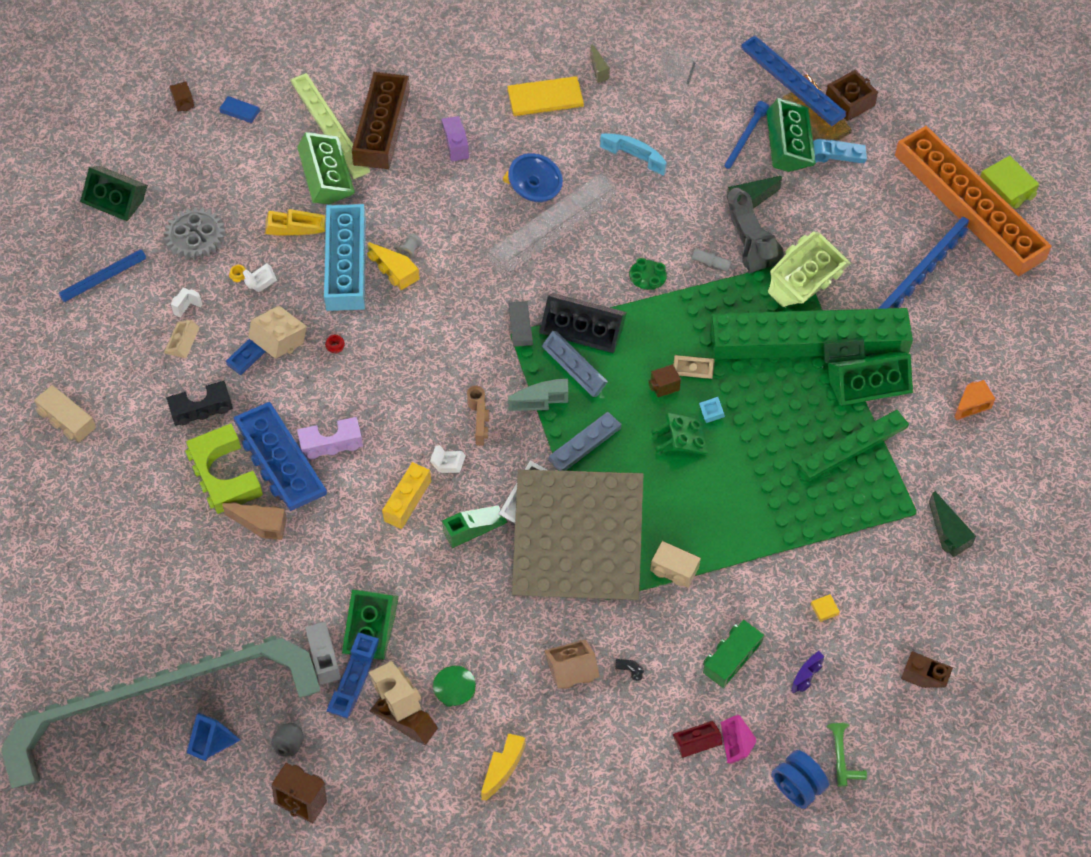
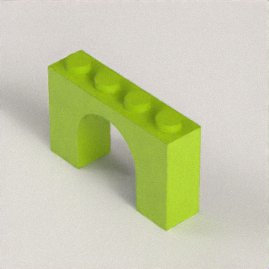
[185,423,263,514]

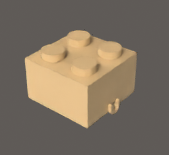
[248,306,307,359]

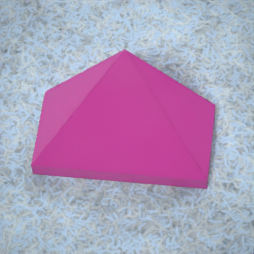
[721,715,756,764]

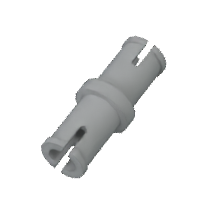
[692,248,732,272]

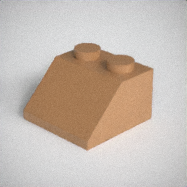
[544,640,600,689]

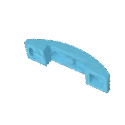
[600,133,666,176]

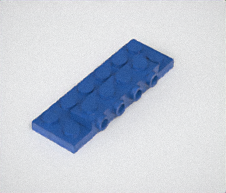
[234,402,327,511]

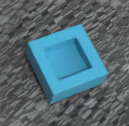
[699,397,725,423]

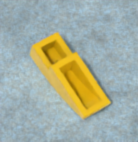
[265,209,326,236]
[481,733,526,801]

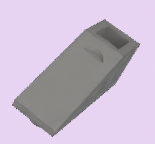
[305,621,341,685]

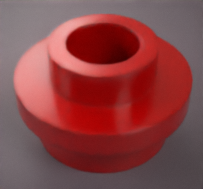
[325,334,345,353]

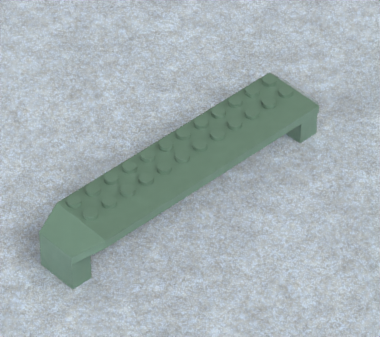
[1,635,320,789]

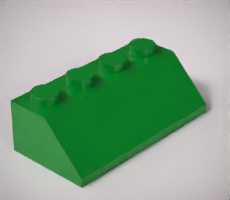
[766,98,816,172]
[828,351,913,406]

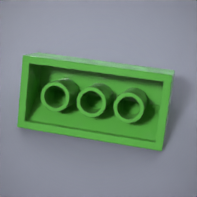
[297,132,355,204]

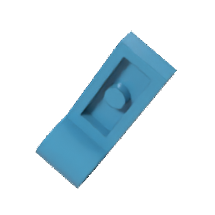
[813,139,867,163]

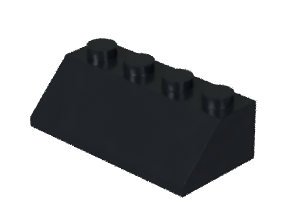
[539,293,627,353]

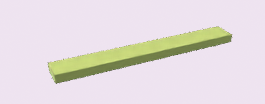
[291,73,370,179]

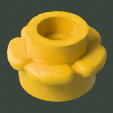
[229,265,247,282]

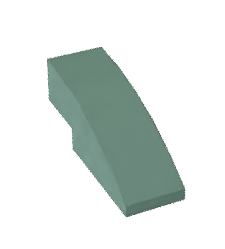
[508,379,568,411]

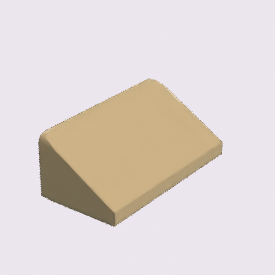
[164,320,200,358]
[674,355,715,379]

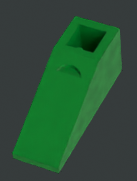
[442,506,508,549]

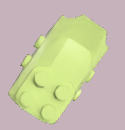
[768,231,851,307]

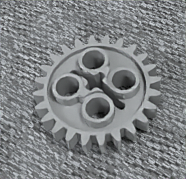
[164,207,226,261]

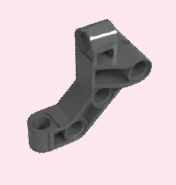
[728,188,784,274]

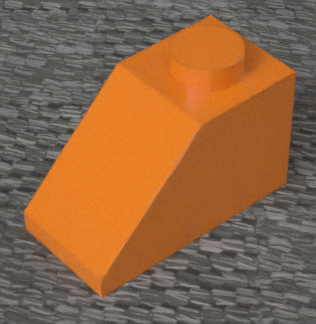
[954,380,995,420]

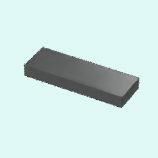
[508,301,533,347]

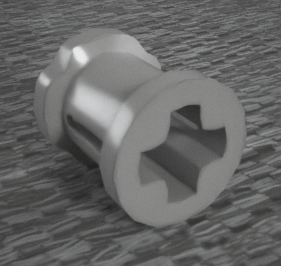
[398,233,422,259]

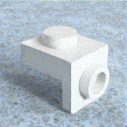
[243,263,277,292]
[171,288,202,318]
[430,445,466,473]

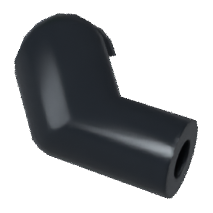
[615,659,644,681]

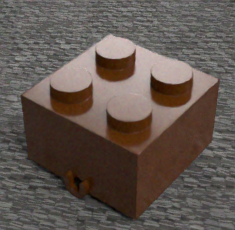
[826,69,878,122]
[271,763,327,824]

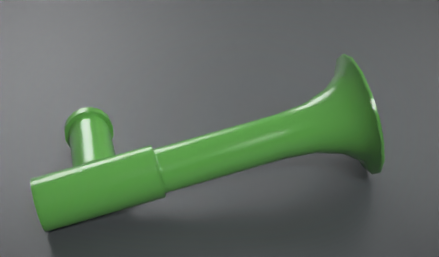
[826,723,867,787]

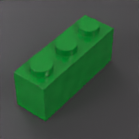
[703,620,764,689]

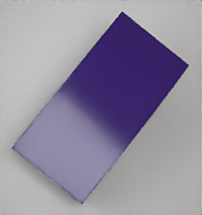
[791,650,825,694]

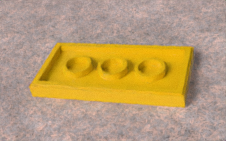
[507,76,584,116]

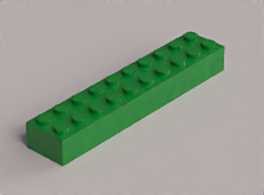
[711,308,913,359]

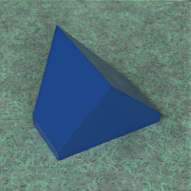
[187,713,241,761]

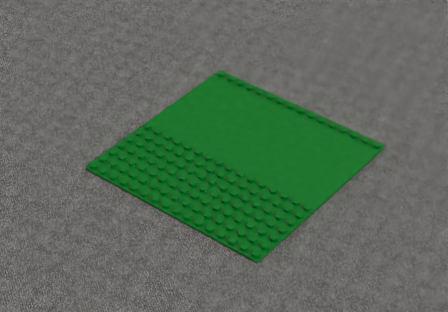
[510,266,917,600]

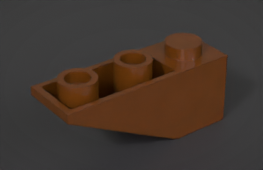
[370,697,438,745]

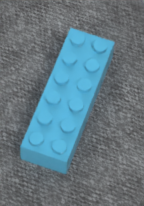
[324,204,366,311]

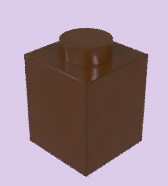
[169,81,195,112]
[649,364,681,398]

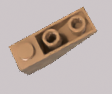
[223,502,287,540]

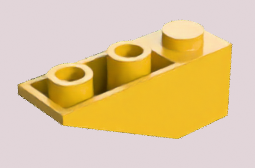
[367,242,420,290]

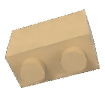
[650,541,701,588]

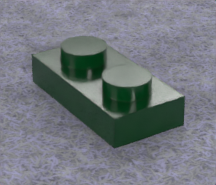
[823,338,865,363]

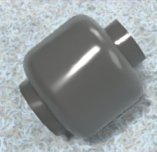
[271,723,304,757]

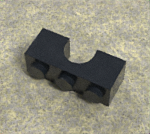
[166,380,233,426]

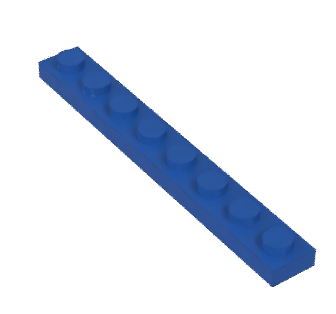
[741,35,846,126]
[878,217,969,309]

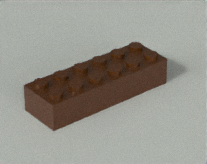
[352,72,410,170]

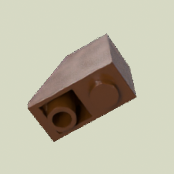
[901,651,953,688]

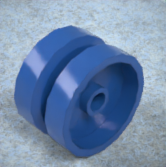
[771,750,830,809]

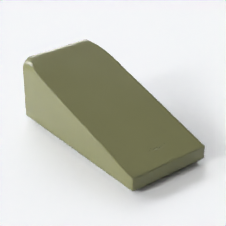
[590,44,610,83]

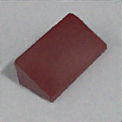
[672,721,723,758]

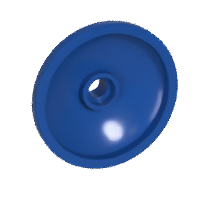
[508,153,563,202]

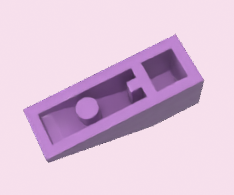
[441,116,469,161]

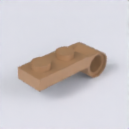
[467,386,489,446]

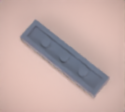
[542,331,608,397]
[548,412,621,471]

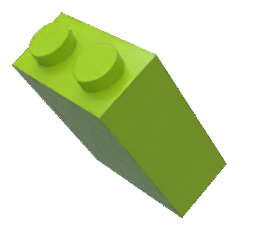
[980,155,1039,209]

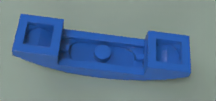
[327,632,379,719]

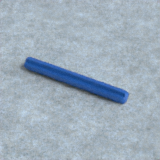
[59,249,146,302]

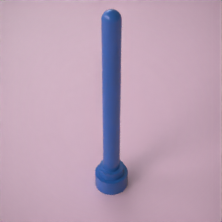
[724,101,769,169]

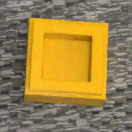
[811,594,840,622]

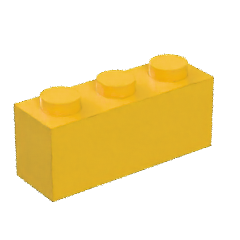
[382,462,431,529]

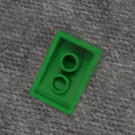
[342,589,399,660]

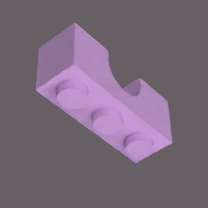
[297,417,363,459]

